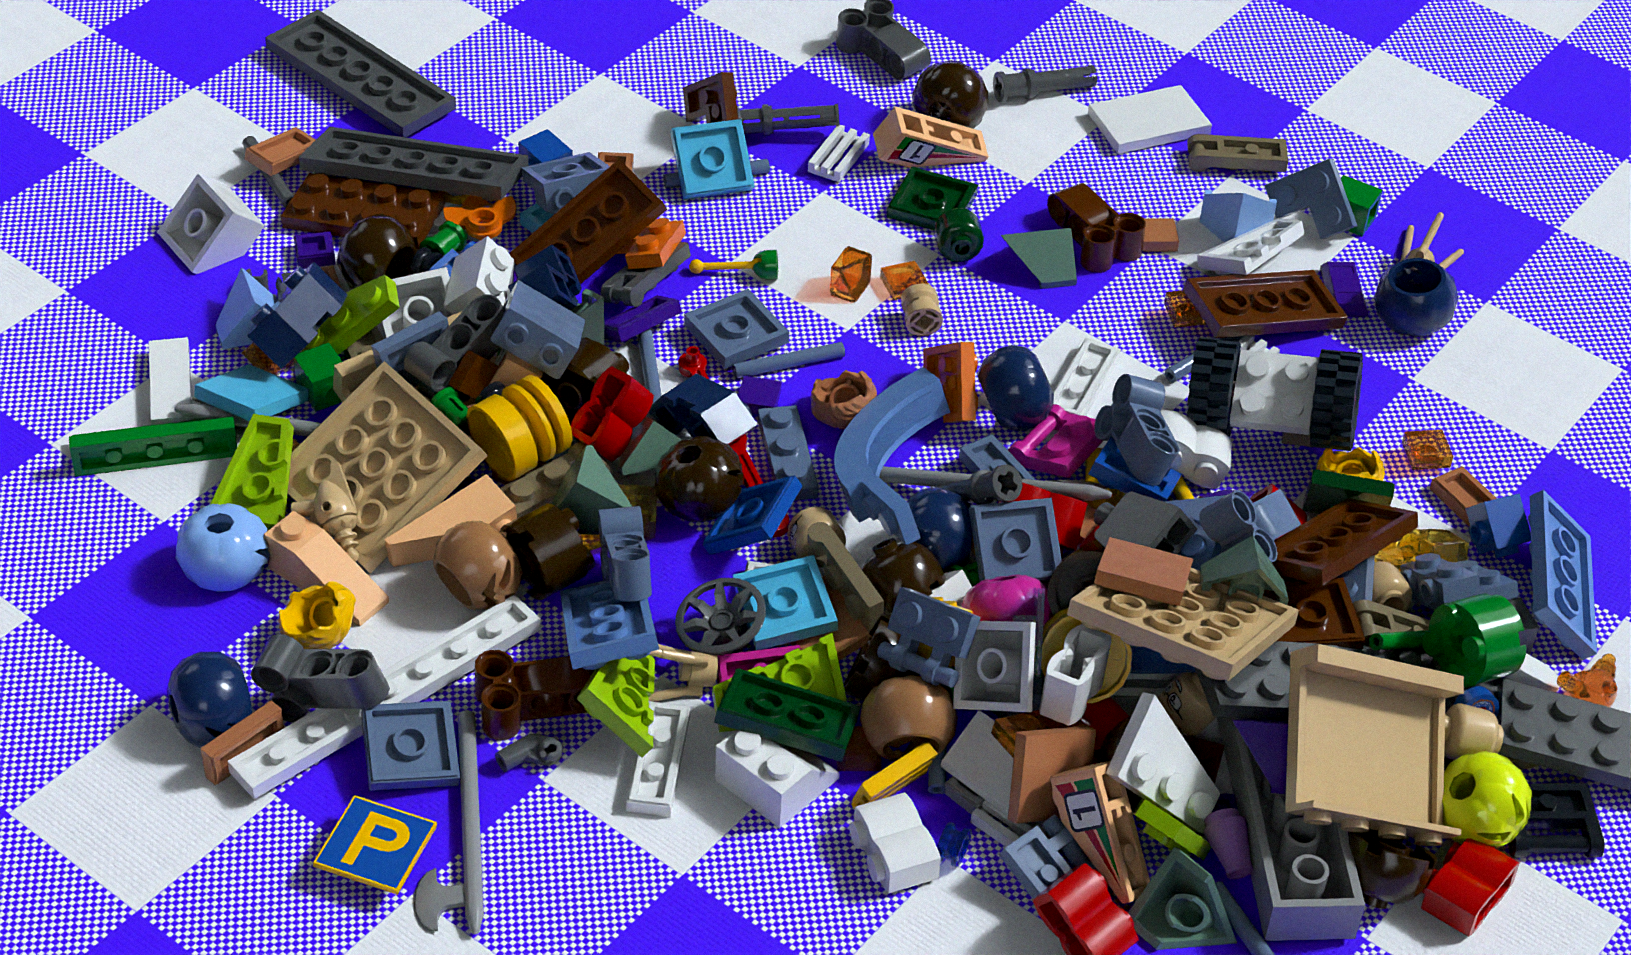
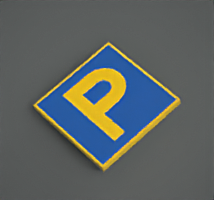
[313,795,437,895]

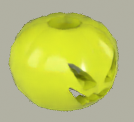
[1442,751,1532,848]

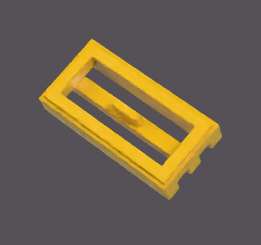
[851,742,938,809]

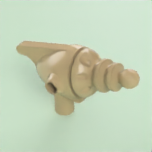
[291,460,359,562]

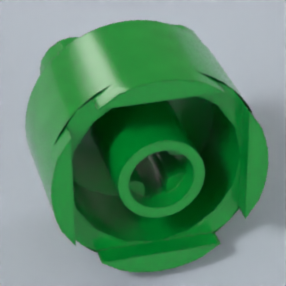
[1422,593,1526,687]

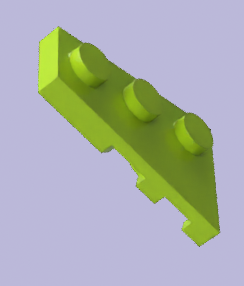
[302,275,400,355]
[210,414,294,530]
[712,633,847,733]
[577,655,655,758]
[1132,799,1212,861]

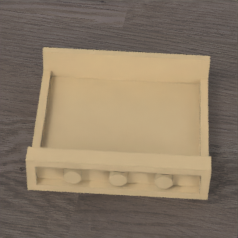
[1285,644,1464,846]

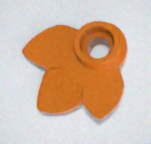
[443,195,517,240]

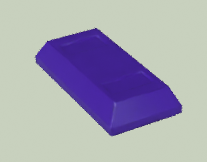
[1320,262,1368,317]

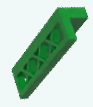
[69,417,237,477]

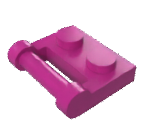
[1008,404,1104,478]

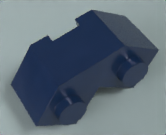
[508,245,582,310]
[247,262,347,369]
[649,373,758,446]

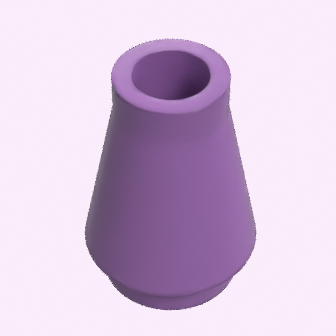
[1203,808,1253,879]

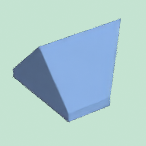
[1200,190,1277,242]
[215,267,278,350]

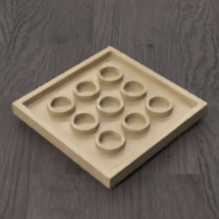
[288,361,488,574]
[1067,568,1299,681]

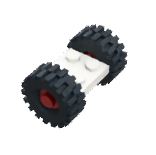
[1187,337,1363,451]

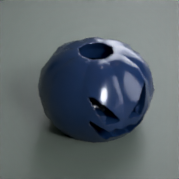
[1374,258,1459,337]
[977,345,1054,431]
[900,487,972,573]
[167,652,252,748]

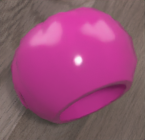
[961,574,1054,644]

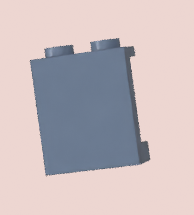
[491,280,585,379]

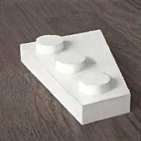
[1197,218,1304,275]
[1105,692,1220,834]

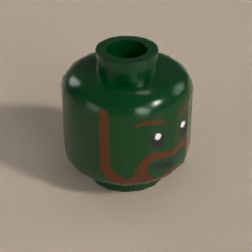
[934,208,984,262]

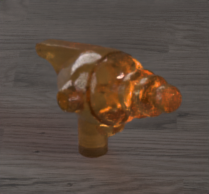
[1557,653,1618,708]

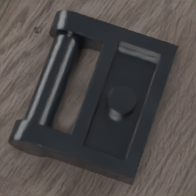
[1508,783,1605,858]

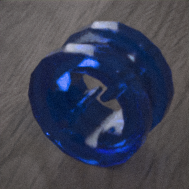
[937,822,972,868]

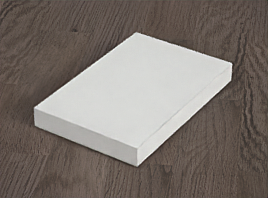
[1088,85,1212,154]

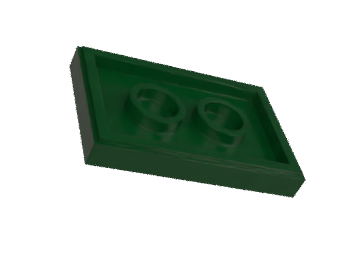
[714,668,861,762]

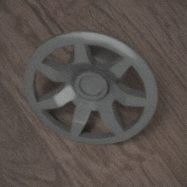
[675,578,766,655]

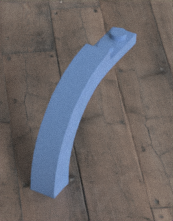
[834,367,950,544]

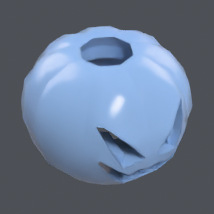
[176,503,270,592]

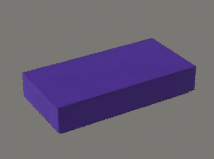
[604,295,682,343]

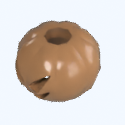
[433,521,523,610]
[860,675,958,761]

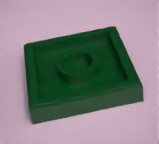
[887,167,978,231]
[1302,469,1395,514]

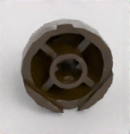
[862,538,946,614]
[844,614,919,700]
[1348,829,1437,909]

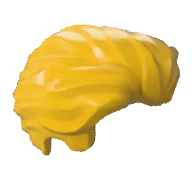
[1316,447,1385,481]
[278,581,356,649]

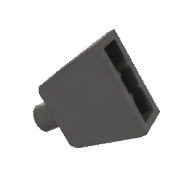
[1094,491,1197,555]

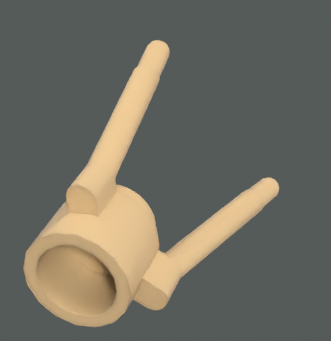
[1399,212,1464,280]
[649,644,718,702]

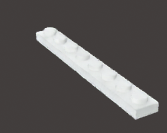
[227,594,541,799]

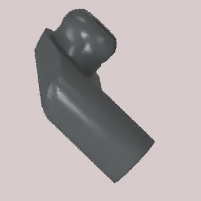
[495,734,563,772]

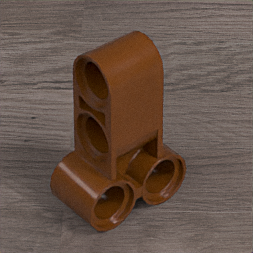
[1047,183,1146,273]
[475,650,595,740]

